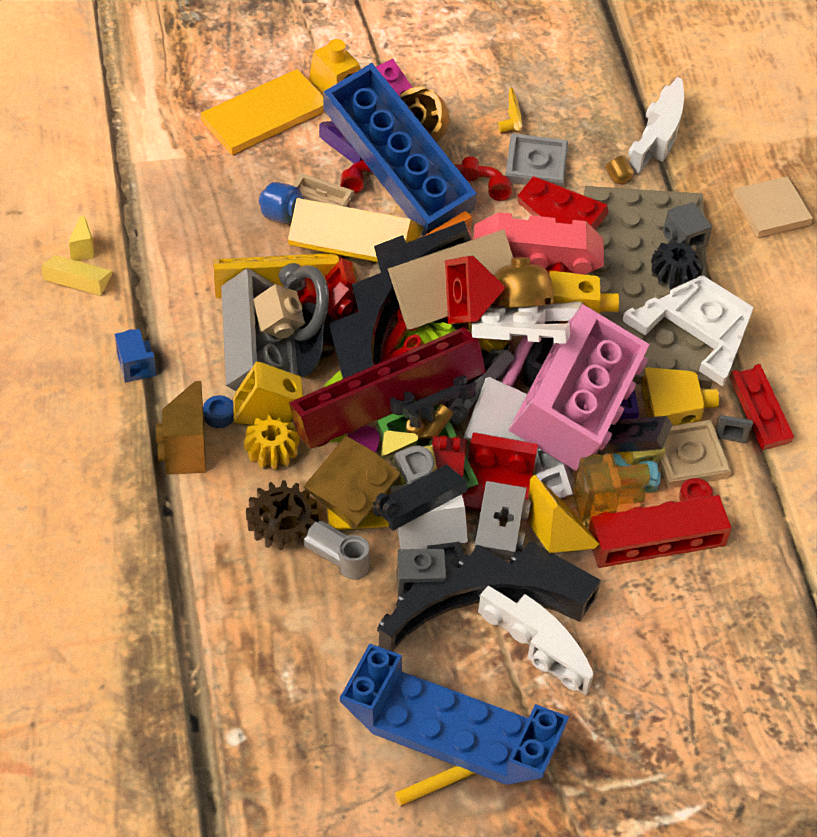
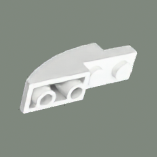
[628,77,684,175]
[478,586,594,696]

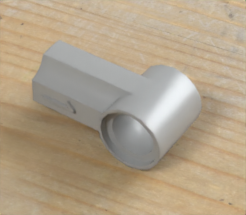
[304,521,370,579]

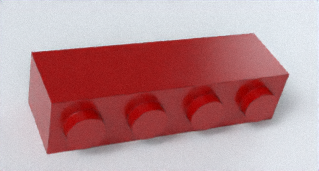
[588,495,732,568]

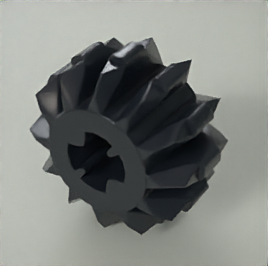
[651,238,704,290]

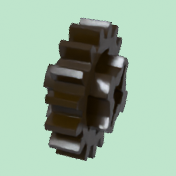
[246,480,319,550]

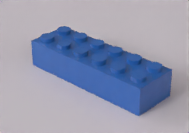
[323,63,477,236]

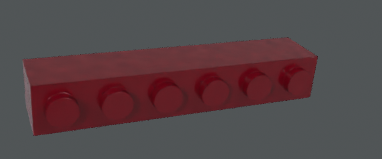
[289,327,486,449]

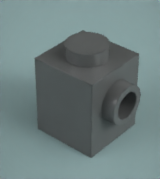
[663,202,712,251]

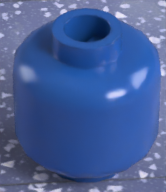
[259,182,304,224]

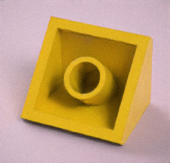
[526,475,599,553]

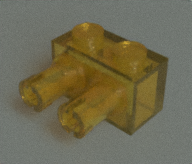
[573,454,650,528]

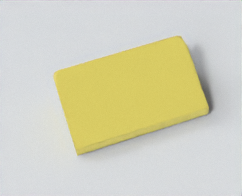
[41,255,113,296]

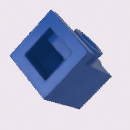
[114,329,156,383]

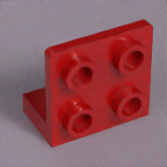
[462,432,538,520]

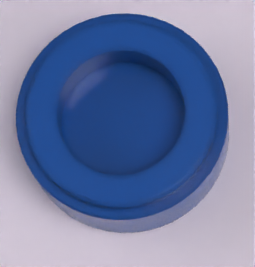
[203,395,234,428]

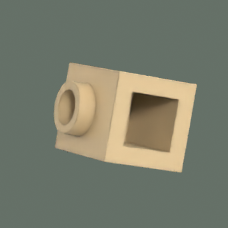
[253,284,305,339]

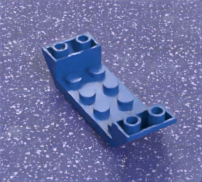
[340,643,569,785]

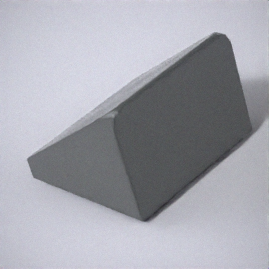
[716,415,753,443]

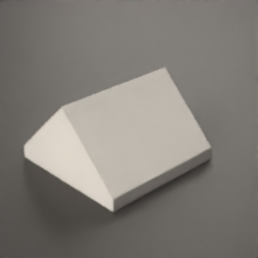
[390,484,468,549]

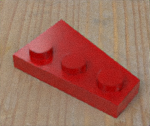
[517,176,609,230]

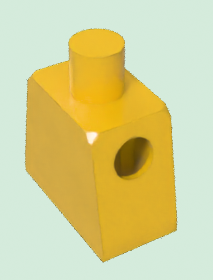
[309,39,360,95]
[549,271,619,324]
[233,361,305,425]
[641,367,719,426]

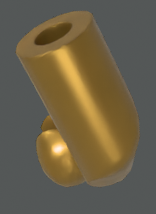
[406,404,454,440]

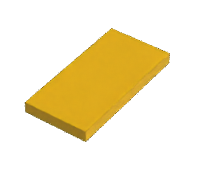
[200,69,325,155]

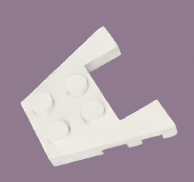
[623,275,753,386]
[472,302,583,344]

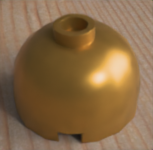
[399,87,450,142]
[491,258,554,307]

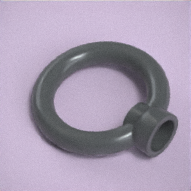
[278,263,329,341]

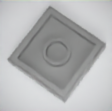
[505,133,568,187]

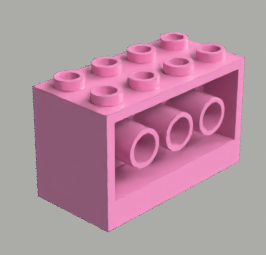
[508,304,650,471]

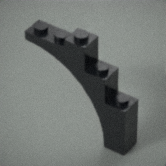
[329,221,473,379]
[377,541,601,652]

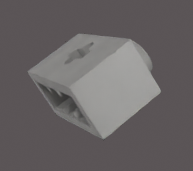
[475,481,531,561]

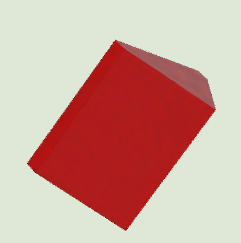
[445,256,506,324]

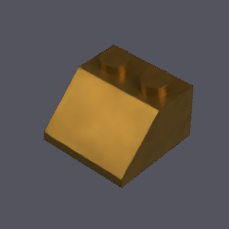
[156,381,206,475]
[303,436,400,530]

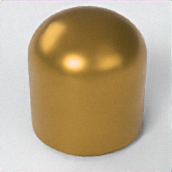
[605,155,634,184]

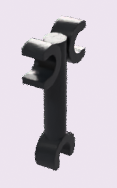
[390,375,477,429]

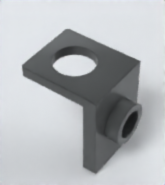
[396,549,446,598]

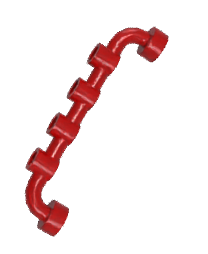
[340,156,512,201]

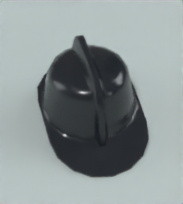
[295,302,335,377]

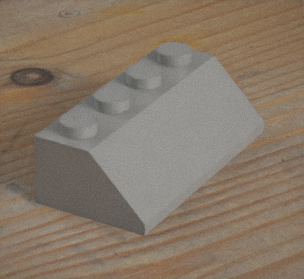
[221,268,298,391]

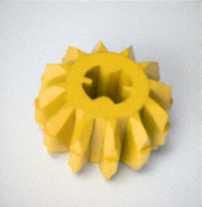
[244,414,300,471]

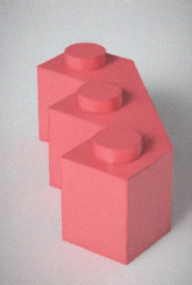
[474,212,604,275]

